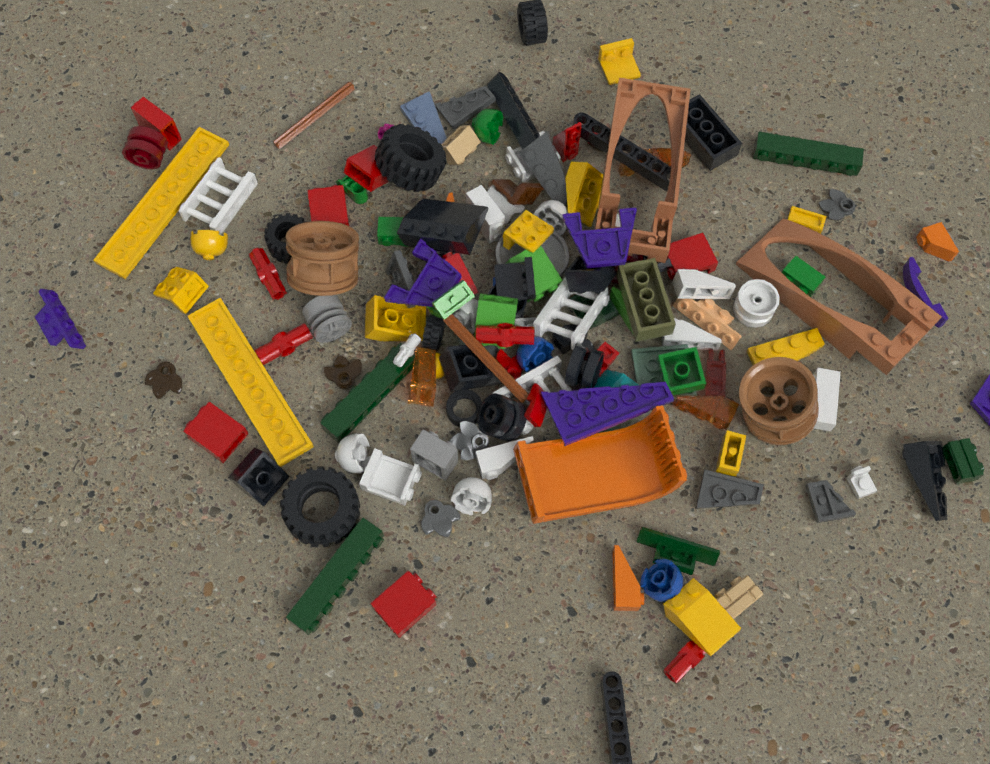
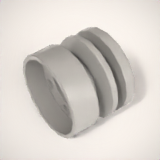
[302,295,352,343]

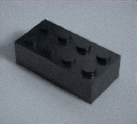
[685,94,742,171]

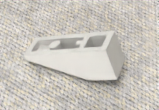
[672,269,736,299]
[662,318,722,351]
[476,436,534,480]

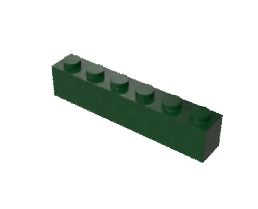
[753,132,864,176]
[320,343,419,443]
[286,518,384,636]

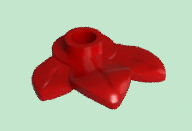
[496,349,523,380]

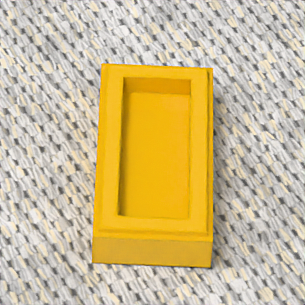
[787,206,827,234]

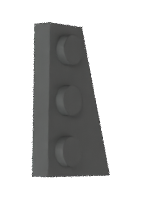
[435,86,496,129]

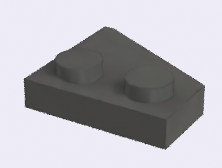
[805,480,856,523]

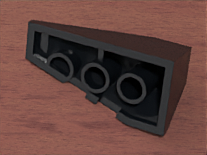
[902,441,948,521]

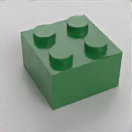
[657,347,706,396]

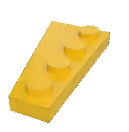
[747,328,825,365]

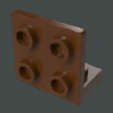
[491,179,544,205]

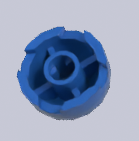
[516,336,554,373]
[640,559,683,602]

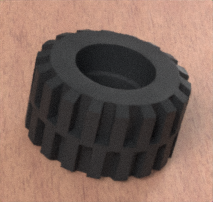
[517,0,548,46]
[264,213,307,264]

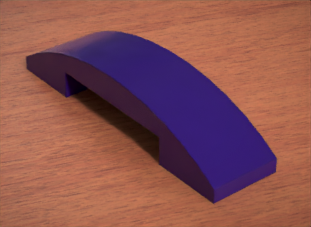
[903,257,949,328]

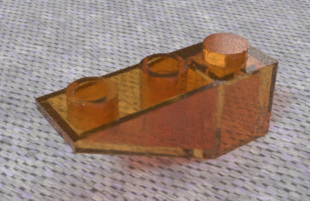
[408,347,436,407]
[674,396,739,430]

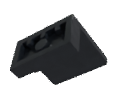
[494,257,536,301]

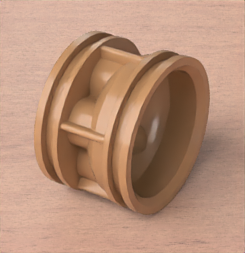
[286,221,359,296]
[739,357,819,445]

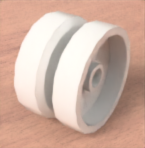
[733,279,780,328]

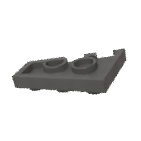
[385,250,416,308]
[695,470,764,509]

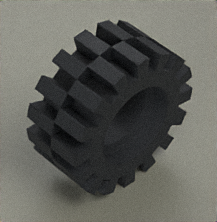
[422,315,445,351]

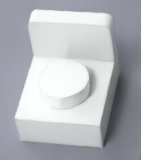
[846,466,877,499]

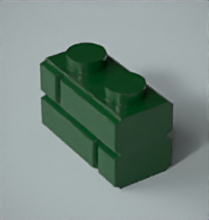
[943,438,984,485]

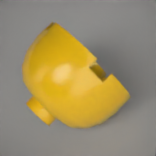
[190,230,228,260]

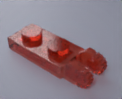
[705,348,726,400]

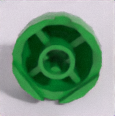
[472,109,503,145]

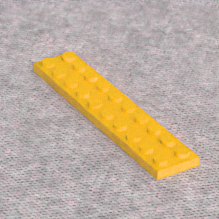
[93,127,229,279]
[187,298,314,467]

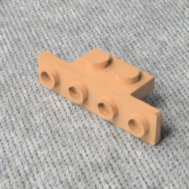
[673,298,742,350]

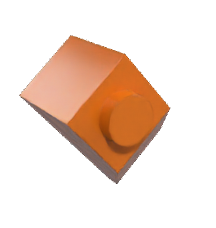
[916,222,959,262]

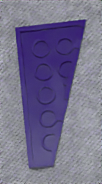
[541,382,674,446]

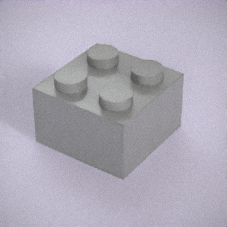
[410,430,458,481]

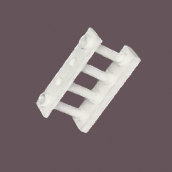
[179,157,258,235]
[533,277,610,350]
[493,355,572,435]

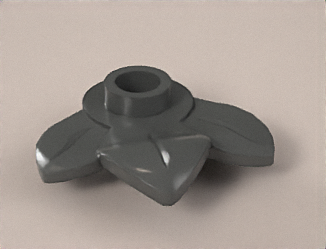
[819,189,855,220]
[449,421,489,460]
[421,500,461,537]

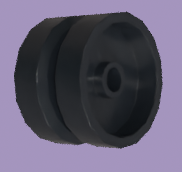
[565,344,604,389]
[477,393,527,442]

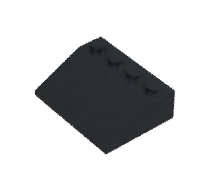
[397,198,489,255]

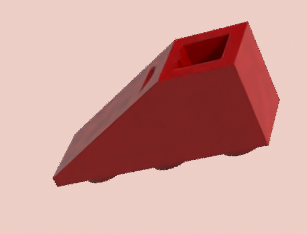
[552,122,582,162]

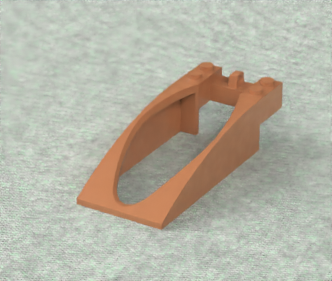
[595,78,691,263]
[736,218,942,375]

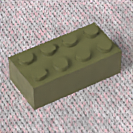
[616,258,676,342]

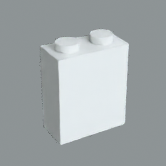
[466,185,505,244]

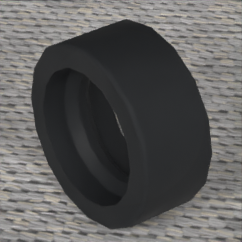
[446,389,482,427]

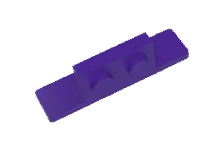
[35,289,86,349]

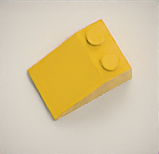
[565,162,603,227]
[365,295,426,341]
[663,578,741,656]

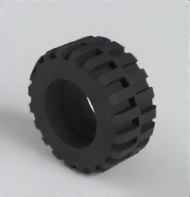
[375,124,447,192]
[280,466,360,548]

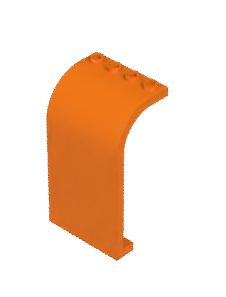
[513,405,687,524]

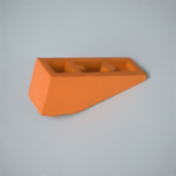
[612,545,644,611]

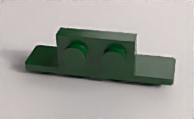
[637,527,720,575]

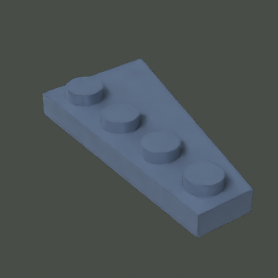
[400,91,447,144]

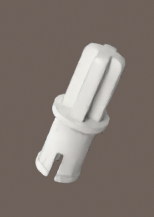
[393,334,421,367]

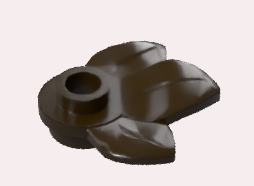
[324,355,362,389]
[145,362,182,399]

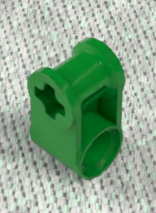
[336,175,368,204]

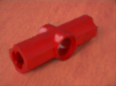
[249,247,287,300]
[254,323,313,365]
[476,323,535,347]
[663,641,706,684]

